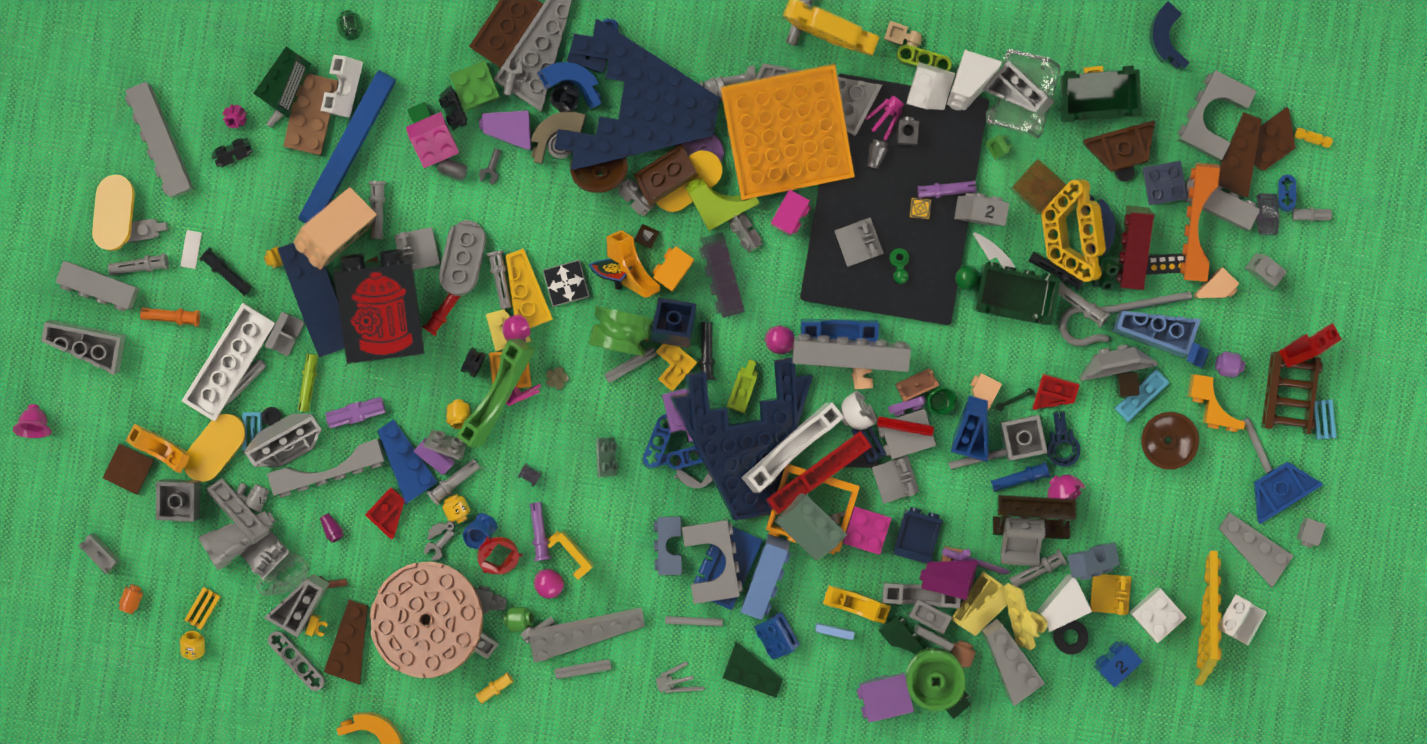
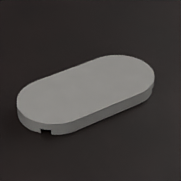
[439,220,486,296]

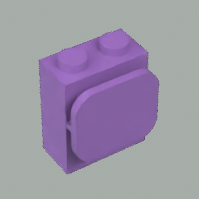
[856,672,914,723]

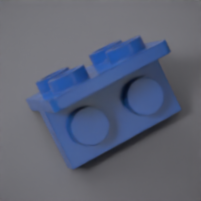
[754,611,800,660]

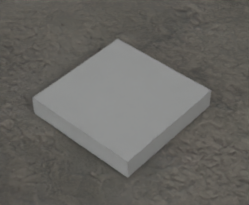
[914,624,954,651]

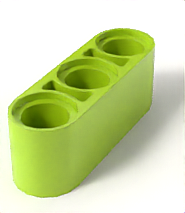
[896,45,952,71]

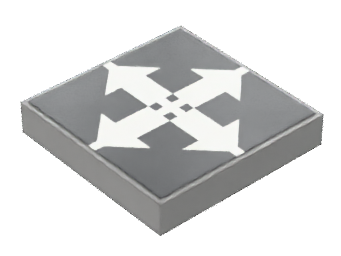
[543,260,590,307]

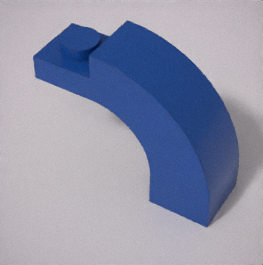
[537,62,601,109]

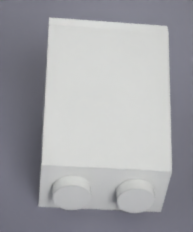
[947,50,1002,110]
[1037,574,1092,632]

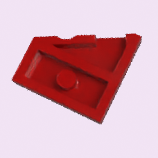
[1032,373,1080,410]
[365,486,404,540]

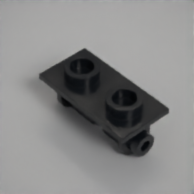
[212,138,253,167]

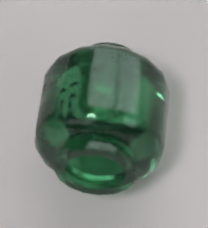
[336,10,363,41]

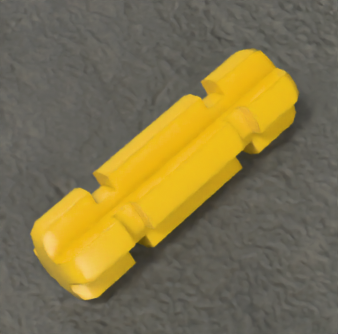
[1295,128,1333,148]

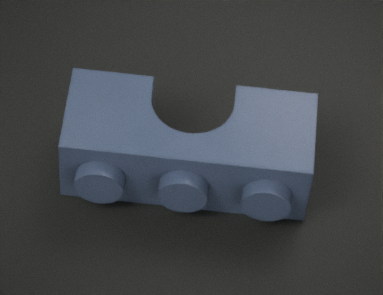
[654,516,682,575]
[1067,542,1120,580]

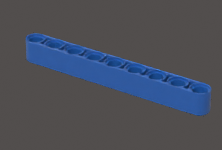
[298,70,396,224]

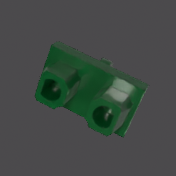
[1091,255,1120,290]

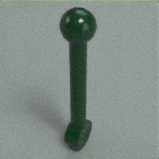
[996,388,1033,411]

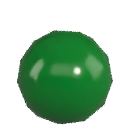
[955,266,979,290]

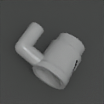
[236,483,269,512]

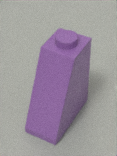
[479,111,532,151]

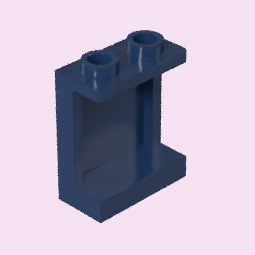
[893,507,943,564]

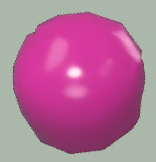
[502,314,530,342]
[764,325,795,355]
[533,568,564,599]

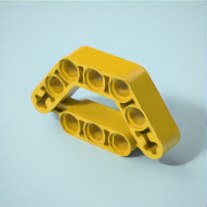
[783,0,880,56]
[1041,179,1106,282]

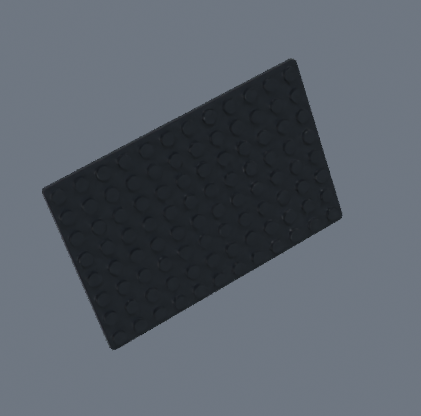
[800,74,989,325]

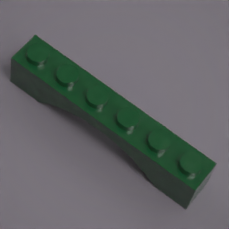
[878,615,971,719]

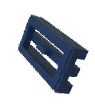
[851,427,886,464]

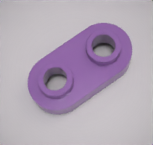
[888,395,926,416]

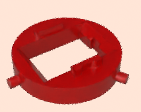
[477,537,523,574]

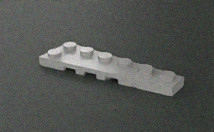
[528,608,644,663]

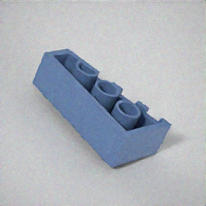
[1112,311,1201,358]
[741,533,791,620]

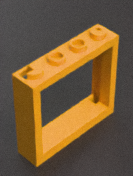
[766,464,860,555]

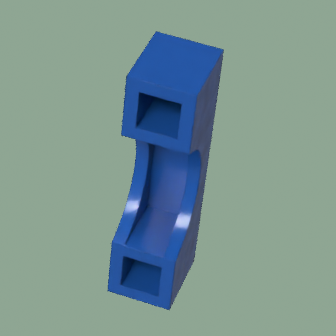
[801,319,879,342]

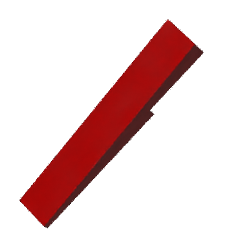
[766,431,872,515]

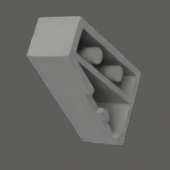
[264,574,330,637]

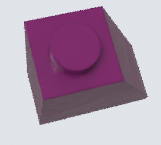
[919,560,977,600]

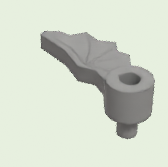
[428,521,455,540]

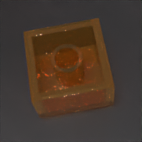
[1010,159,1066,214]

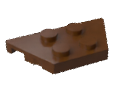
[1254,107,1296,171]
[1083,120,1155,172]

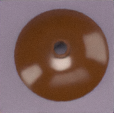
[570,157,628,193]
[1141,412,1199,470]

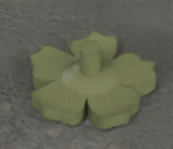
[546,366,569,390]

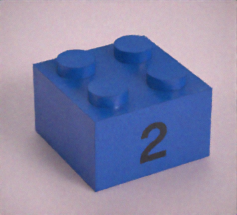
[1094,641,1143,688]

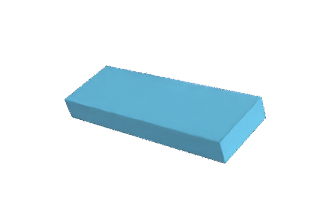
[1114,369,1170,422]

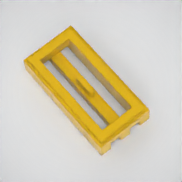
[184,587,221,630]

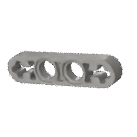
[268,630,325,691]

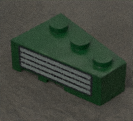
[253,46,311,118]

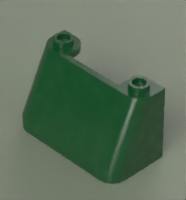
[1060,66,1142,122]

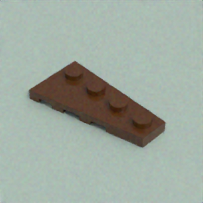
[1218,112,1261,198]
[324,599,368,685]

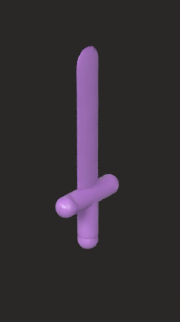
[942,548,1010,574]

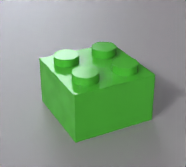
[449,61,501,112]

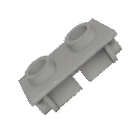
[617,178,656,217]
[728,213,762,253]

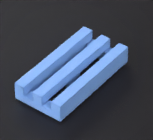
[815,623,855,640]

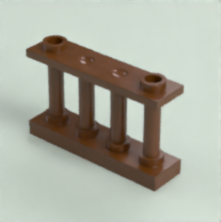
[1261,352,1323,434]

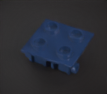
[1143,161,1187,205]

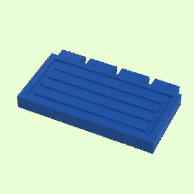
[694,526,763,610]

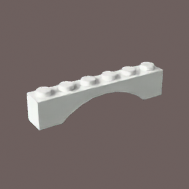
[742,402,844,492]

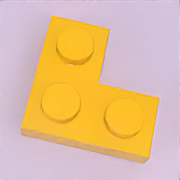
[656,344,697,392]

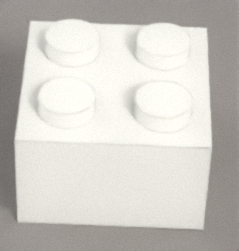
[1129,587,1186,643]

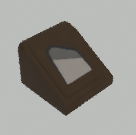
[634,224,659,249]

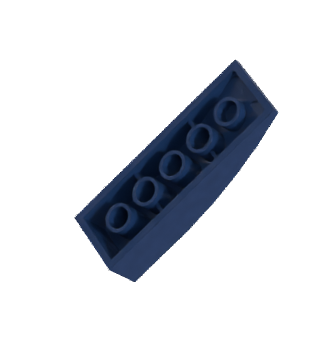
[278,243,345,357]

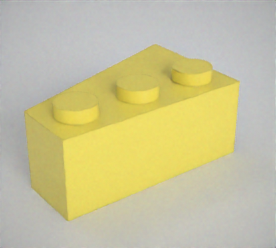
[951,572,1007,636]

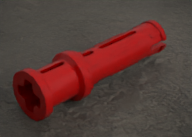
[422,294,461,337]

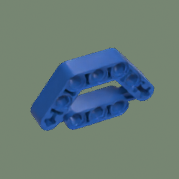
[642,407,731,470]

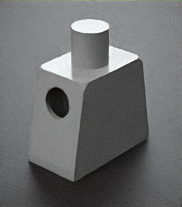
[1244,253,1287,291]

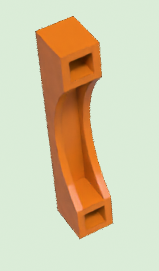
[1180,163,1220,282]

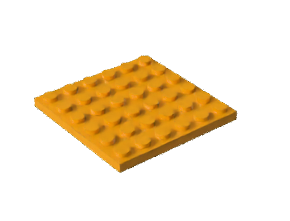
[720,64,854,200]

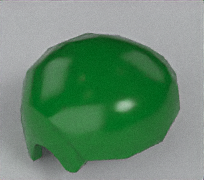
[927,387,957,416]

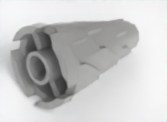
[199,511,275,571]

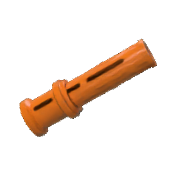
[140,308,201,327]

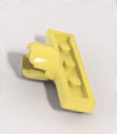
[1003,583,1047,651]

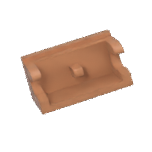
[895,368,939,402]

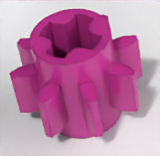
[222,104,247,129]

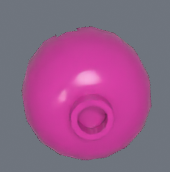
[1047,474,1085,500]

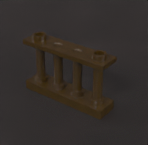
[993,495,1076,539]

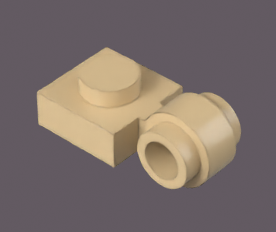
[884,21,922,47]

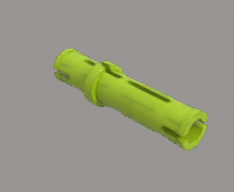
[297,353,319,412]

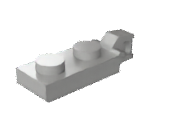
[127,219,169,243]

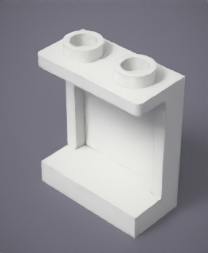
[1218,595,1267,646]

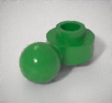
[889,248,909,284]

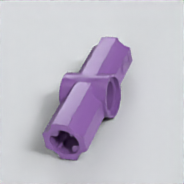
[325,397,386,428]

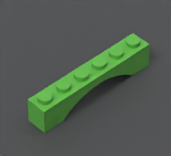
[457,339,535,447]

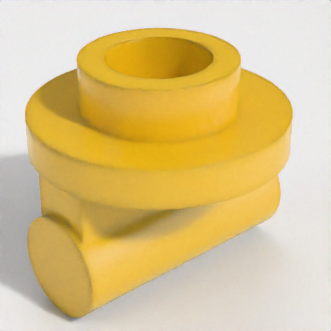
[264,246,283,269]

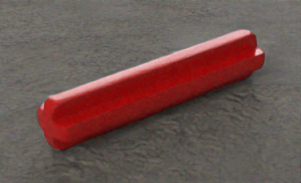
[877,416,934,436]

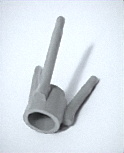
[656,661,705,694]

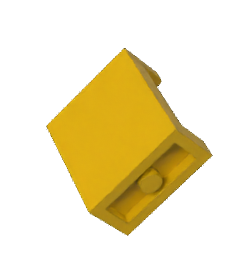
[547,530,594,580]

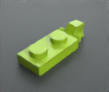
[726,359,758,413]

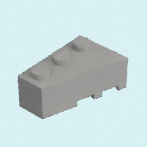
[982,61,1055,116]

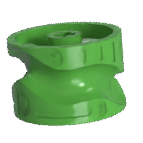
[588,307,653,356]
[906,648,966,711]

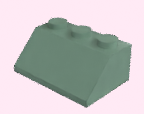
[775,493,847,561]

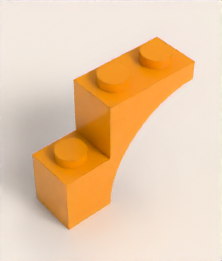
[606,230,660,298]
[1187,374,1245,432]

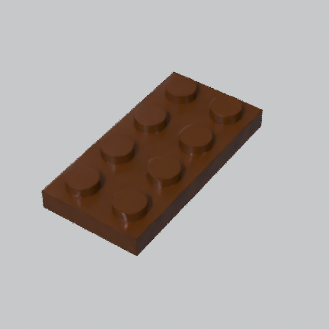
[469,0,543,68]

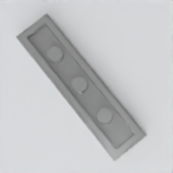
[207,479,269,544]

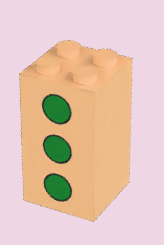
[293,187,377,270]

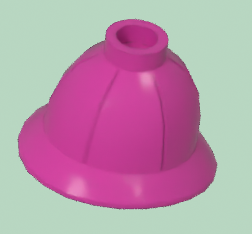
[12,404,52,438]

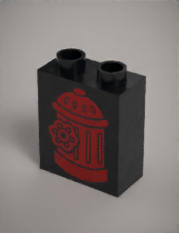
[334,249,424,364]

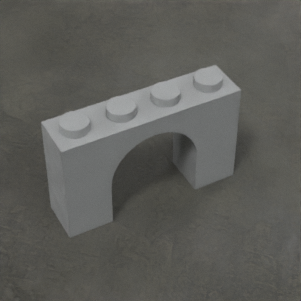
[1177,70,1257,161]
[682,519,743,604]

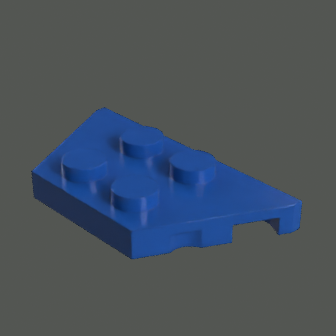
[1254,462,1323,524]

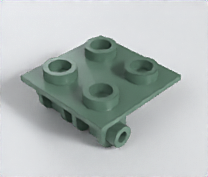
[596,437,618,477]

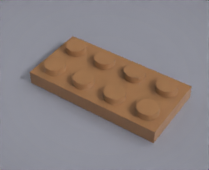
[283,73,339,156]

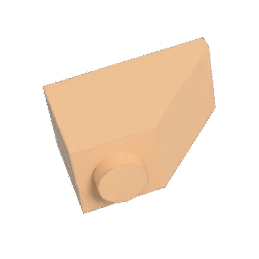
[1193,268,1239,298]
[970,373,1002,410]

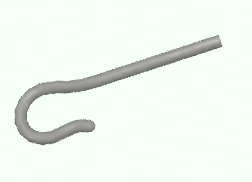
[1059,291,1192,346]

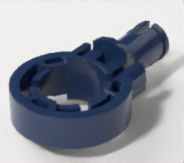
[1047,411,1081,467]

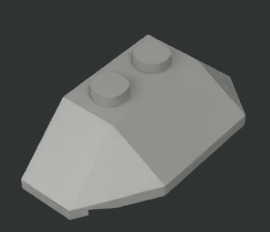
[1079,344,1158,381]
[244,414,322,467]

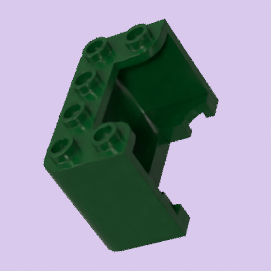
[973,262,1061,325]

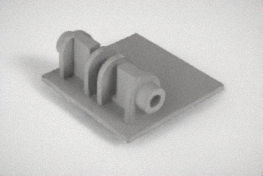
[835,218,884,267]
[394,227,440,270]
[423,430,467,460]
[871,455,919,504]
[240,530,290,580]

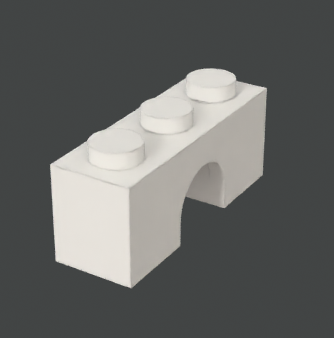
[320,55,363,118]

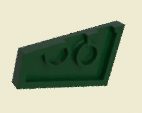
[723,642,783,698]

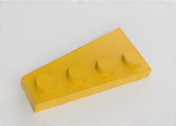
[505,248,553,328]

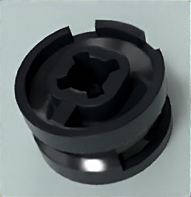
[460,347,486,378]

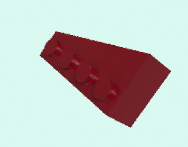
[1116,205,1154,290]

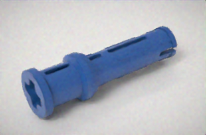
[991,461,1050,492]

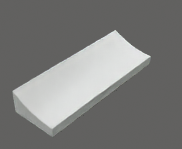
[182,303,276,421]

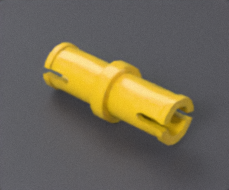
[476,672,514,704]

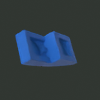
[1186,343,1210,369]

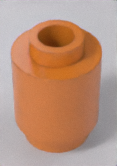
[119,584,143,614]

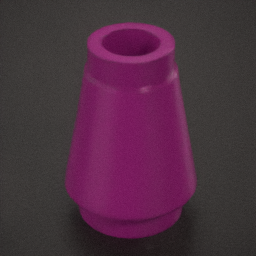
[320,513,344,543]

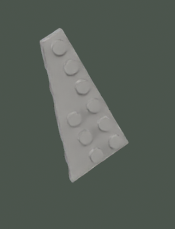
[493,0,572,112]
[754,64,882,136]

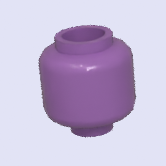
[1215,351,1245,378]

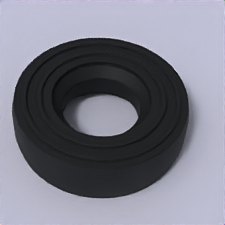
[1053,620,1088,654]

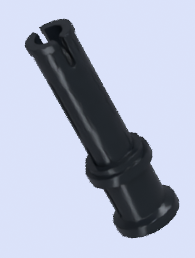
[199,247,252,296]
[1028,251,1084,291]
[698,322,716,380]

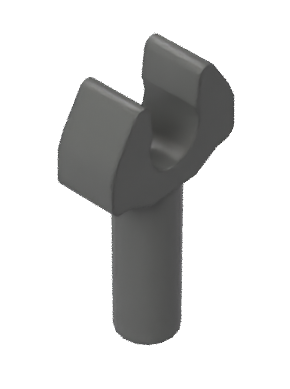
[479,148,501,185]

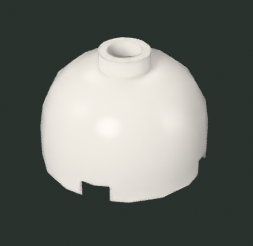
[841,391,877,430]

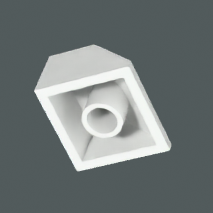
[907,62,955,110]

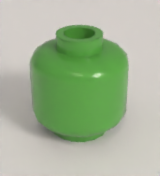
[504,607,534,632]

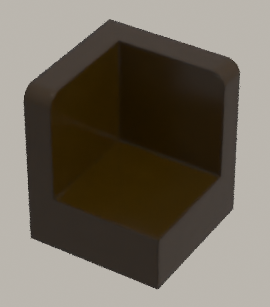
[1116,372,1139,397]

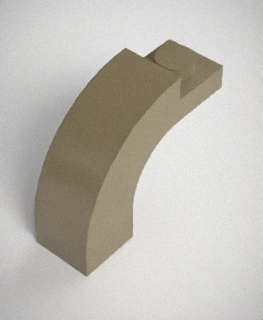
[531,112,586,164]

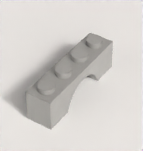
[881,582,961,608]

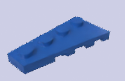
[377,420,437,505]

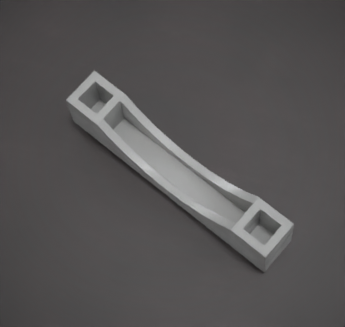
[267,439,386,498]

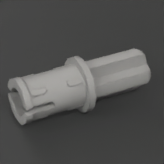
[1292,207,1332,222]

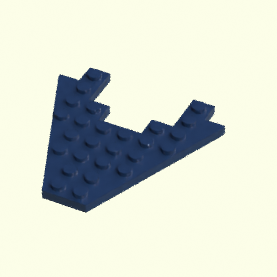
[555,19,720,170]
[670,358,812,521]

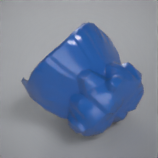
[463,513,498,549]

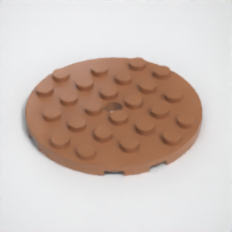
[370,562,483,678]

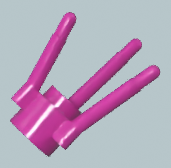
[865,96,904,141]
[506,368,541,406]

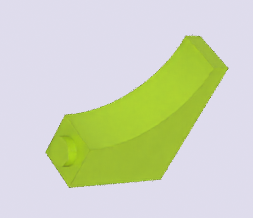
[685,178,759,231]

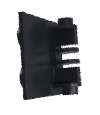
[439,86,468,131]

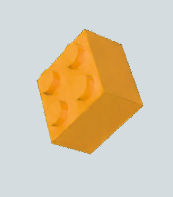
[652,246,695,292]

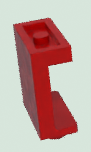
[1279,323,1342,367]

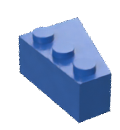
[951,395,990,462]

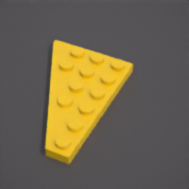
[1195,551,1221,686]

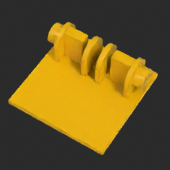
[1090,574,1131,615]

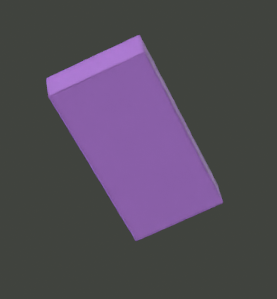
[413,437,455,475]

